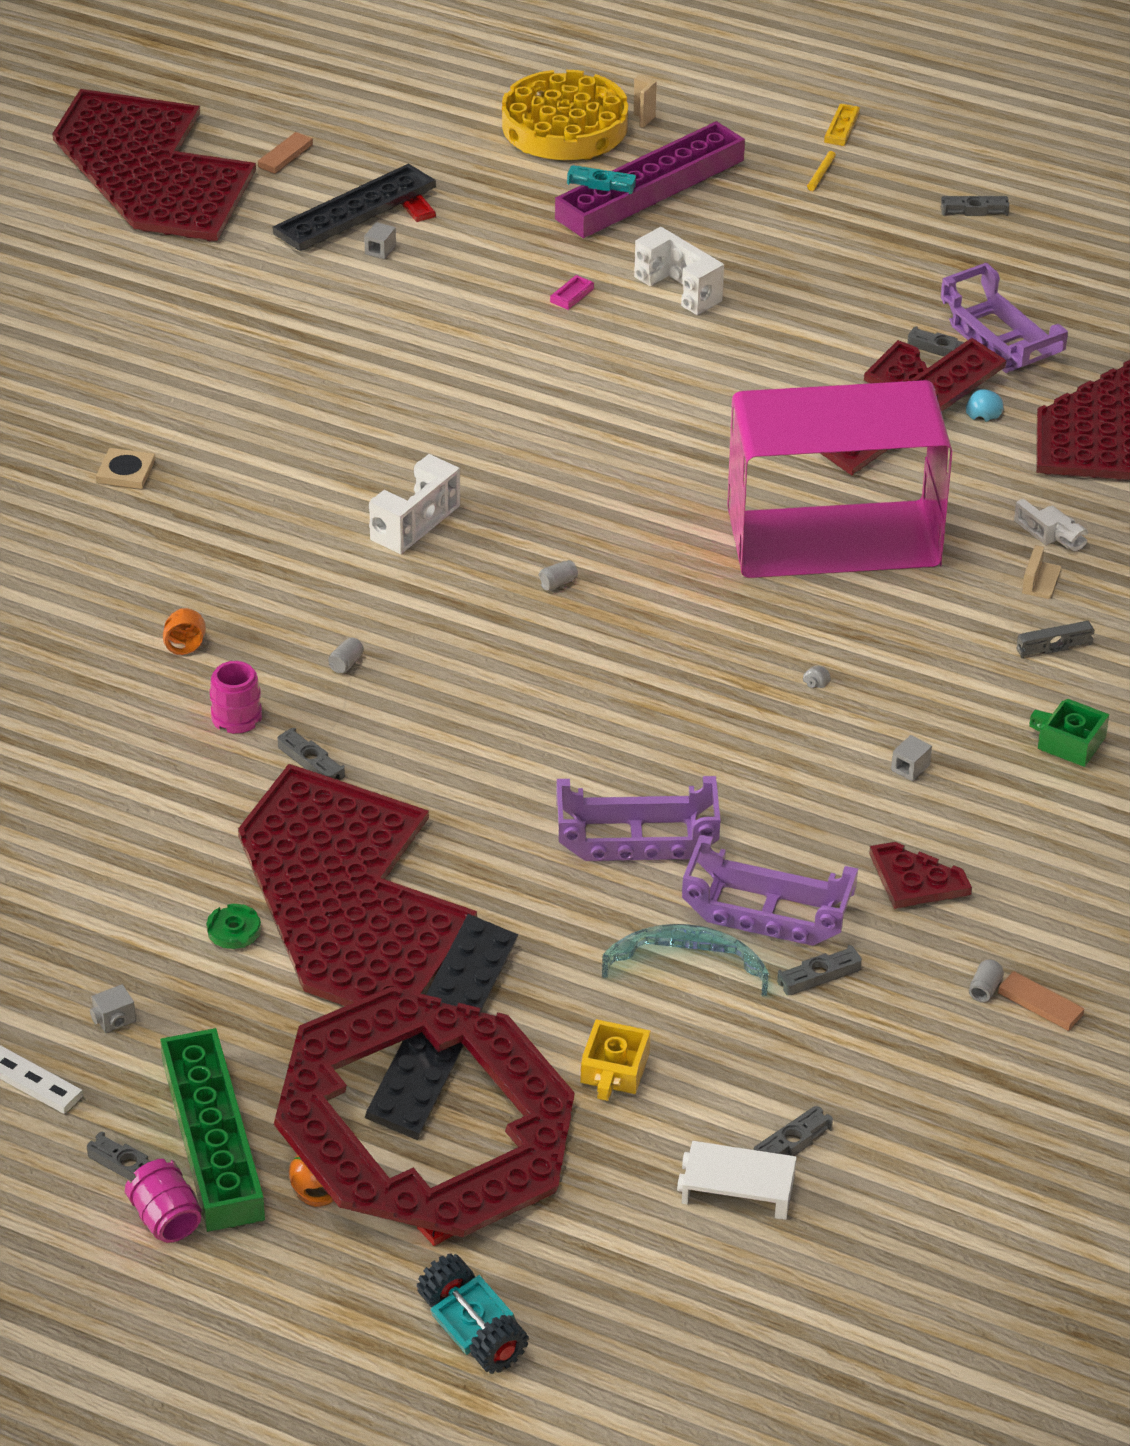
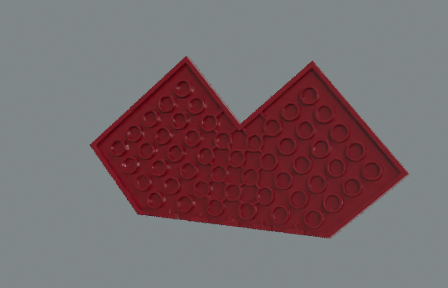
[52,89,256,241]
[1036,360,1130,480]
[238,764,477,1006]

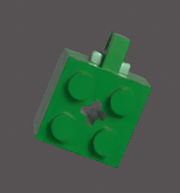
[1029,699,1110,767]

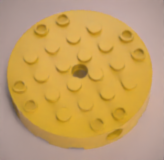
[502,70,629,160]

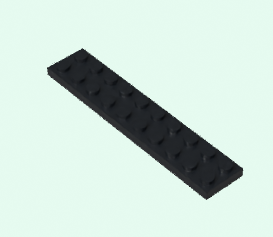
[365,914,518,1140]

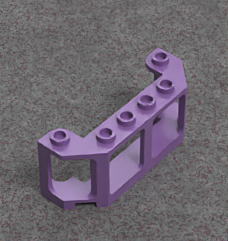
[941,263,1068,373]
[556,776,720,861]
[682,834,858,946]

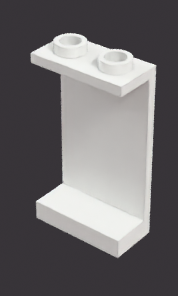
[677,1141,796,1220]

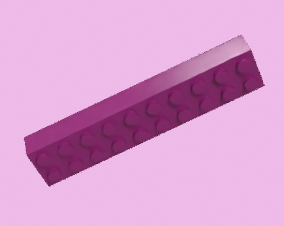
[555,121,745,238]

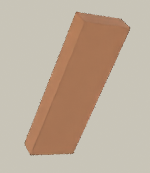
[258,132,313,174]
[998,971,1084,1031]

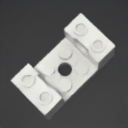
[634,227,724,315]
[369,454,460,554]

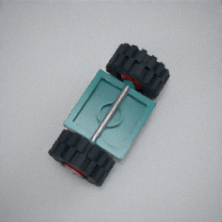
[417,1253,529,1374]

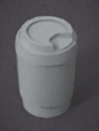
[538,560,578,591]
[328,637,364,673]
[969,959,1004,1002]

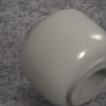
[803,665,831,688]

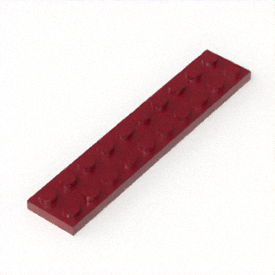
[820,338,1007,476]

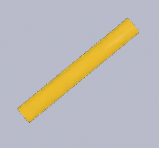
[807,151,836,191]

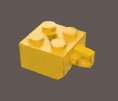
[580,1019,651,1101]

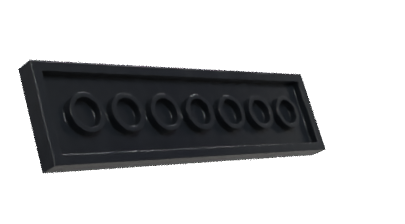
[272,163,436,251]

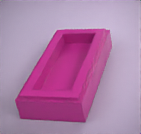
[550,275,594,310]

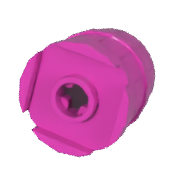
[210,661,262,734]
[124,1159,202,1243]

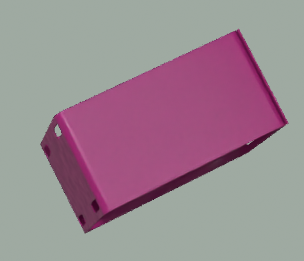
[727,380,953,578]

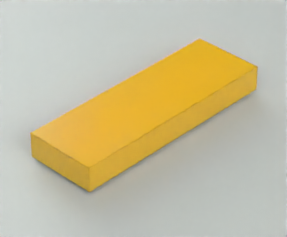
[824,104,860,146]

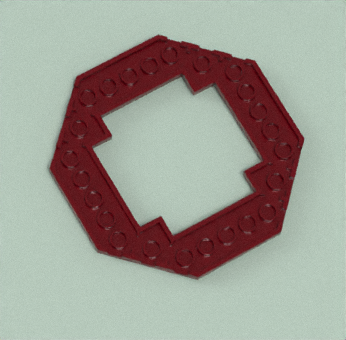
[273,986,575,1237]

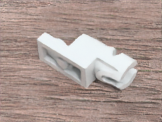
[1014,498,1089,551]

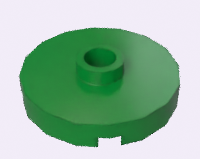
[206,904,262,949]

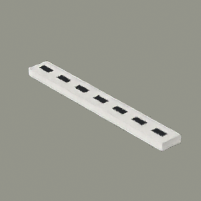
[0,1045,83,1114]

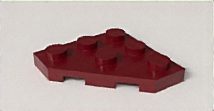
[864,340,927,383]
[869,842,972,909]

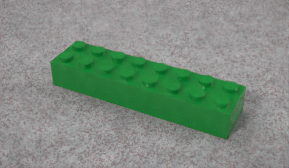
[160,1028,265,1232]

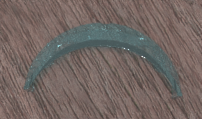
[602,924,770,996]

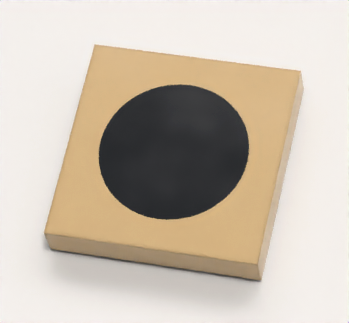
[96,448,155,489]

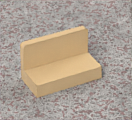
[633,75,657,128]
[1022,545,1061,599]

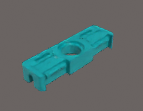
[567,165,636,194]

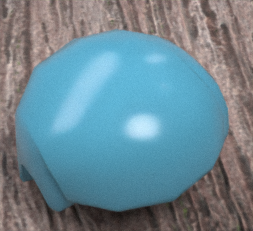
[966,389,1004,422]

